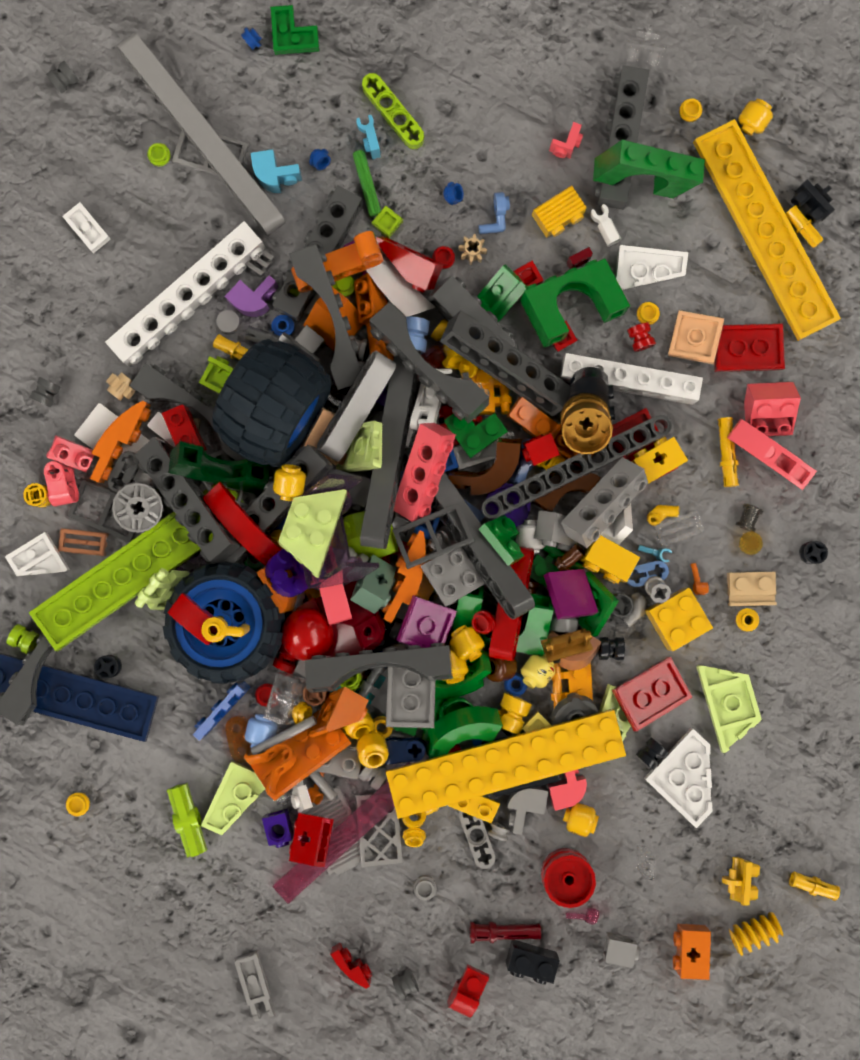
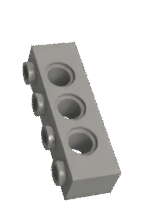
[561,457,648,548]

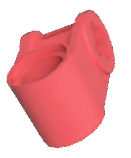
[44,461,79,507]

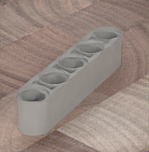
[317,351,396,461]

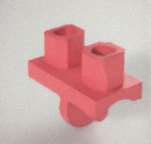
[46,435,95,472]

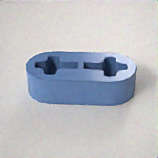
[626,561,669,587]

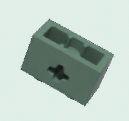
[350,555,397,614]

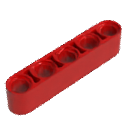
[489,547,534,662]

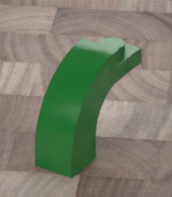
[435,650,492,699]
[426,706,503,759]

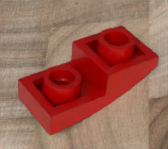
[167,593,218,645]
[330,943,372,989]

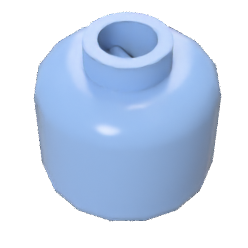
[245,714,277,748]

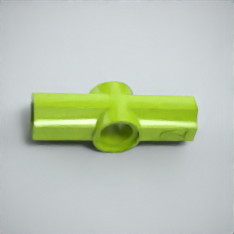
[167,783,207,858]

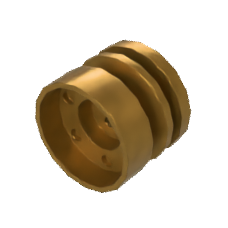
[561,393,613,454]

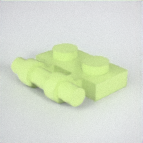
[135,568,190,610]

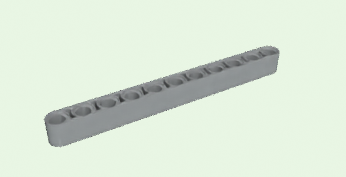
[116,33,286,236]

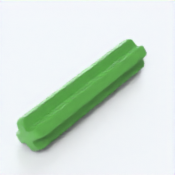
[353,150,381,217]

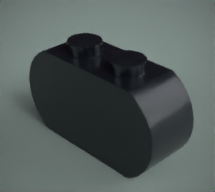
[570,367,615,421]

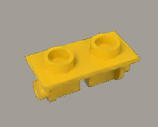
[448,796,500,824]

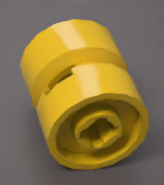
[498,692,532,735]

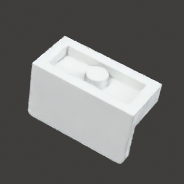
[601,503,633,545]

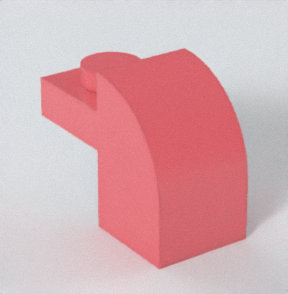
[547,769,587,811]

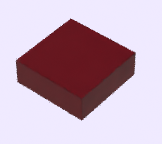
[566,247,593,270]

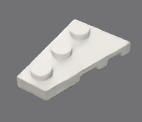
[615,245,688,290]

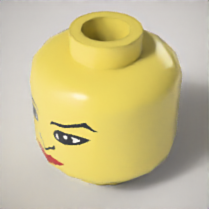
[521,654,555,689]

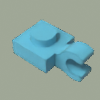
[356,115,381,159]

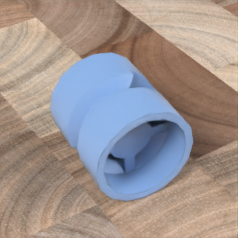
[405,316,430,355]

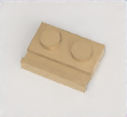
[727,572,777,606]

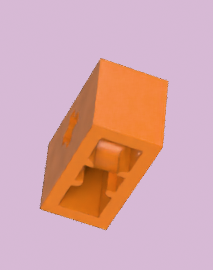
[673,924,711,980]

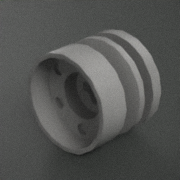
[112,482,163,533]

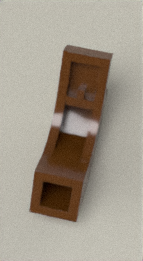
[448,438,522,495]
[532,470,601,512]

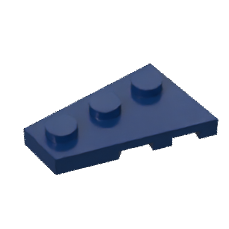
[193,681,251,741]

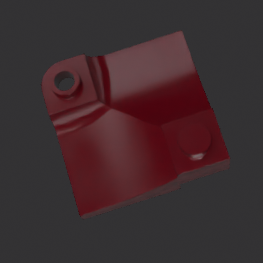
[296,578,385,658]

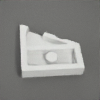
[5,532,70,576]

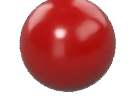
[281,608,334,661]

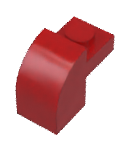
[447,964,489,1018]

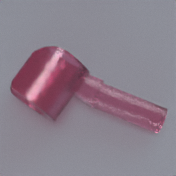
[566,907,599,925]

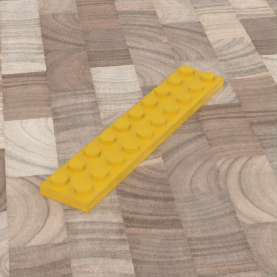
[693,119,841,341]
[386,709,626,819]

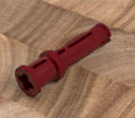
[469,921,541,944]

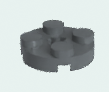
[551,693,599,725]

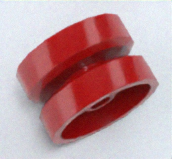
[541,848,596,908]

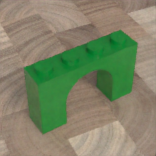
[593,140,705,199]
[520,259,630,348]
[451,586,554,656]

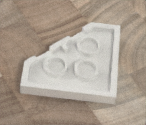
[644,728,713,828]

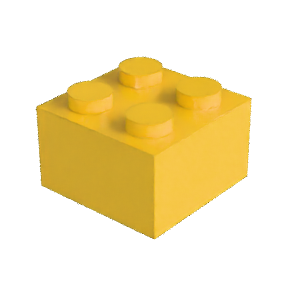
[579,535,640,584]
[645,587,713,651]

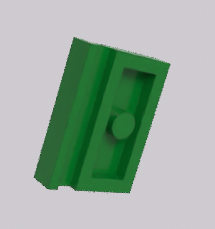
[477,264,528,322]

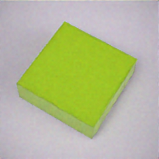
[371,206,403,238]

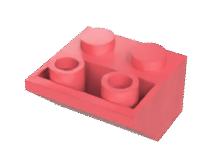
[744,382,801,436]

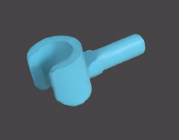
[638,545,672,562]

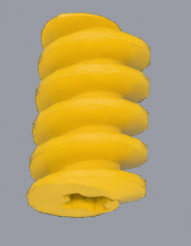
[729,912,784,956]

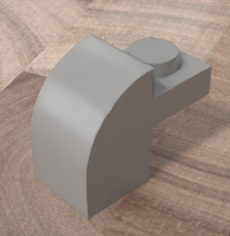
[506,786,548,835]

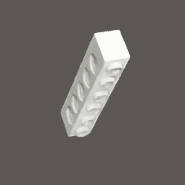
[559,353,703,405]

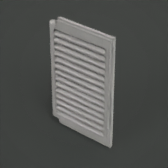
[297,785,374,876]

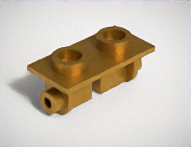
[541,629,593,663]

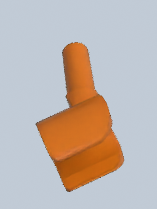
[690,563,709,595]
[308,772,325,805]

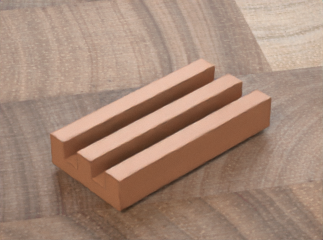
[58,528,108,556]

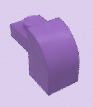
[224,275,279,317]

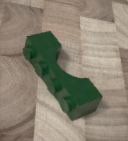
[168,441,270,494]

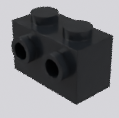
[506,940,560,984]

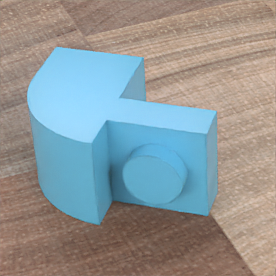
[251,150,302,193]

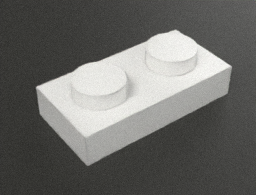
[62,202,111,253]

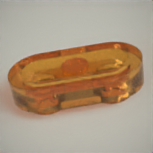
[225,716,253,763]

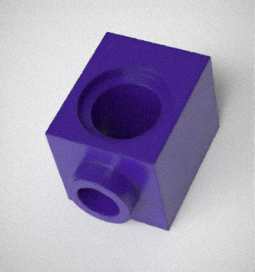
[262,808,294,848]

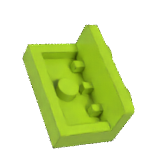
[199,356,234,394]

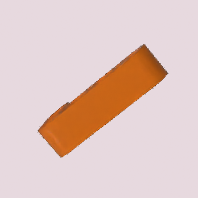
[291,231,384,293]

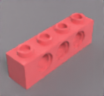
[394,423,456,522]

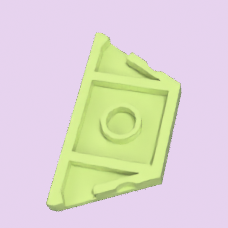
[336,421,382,473]
[278,489,347,578]
[696,665,762,753]

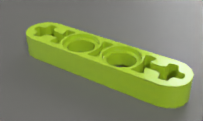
[362,73,424,149]

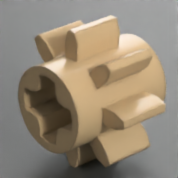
[459,234,487,265]
[106,372,136,401]

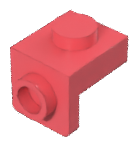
[549,122,583,158]

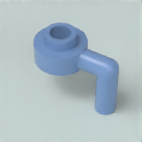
[478,192,510,234]

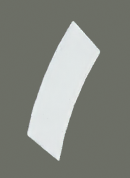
[366,247,435,317]
[75,403,162,485]

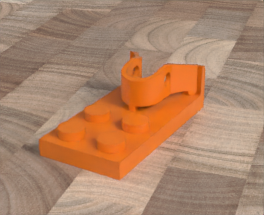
[244,709,352,801]

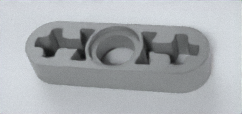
[458,810,495,869]

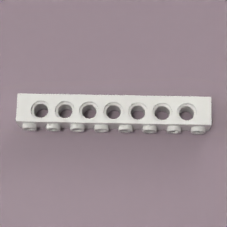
[105,221,265,366]

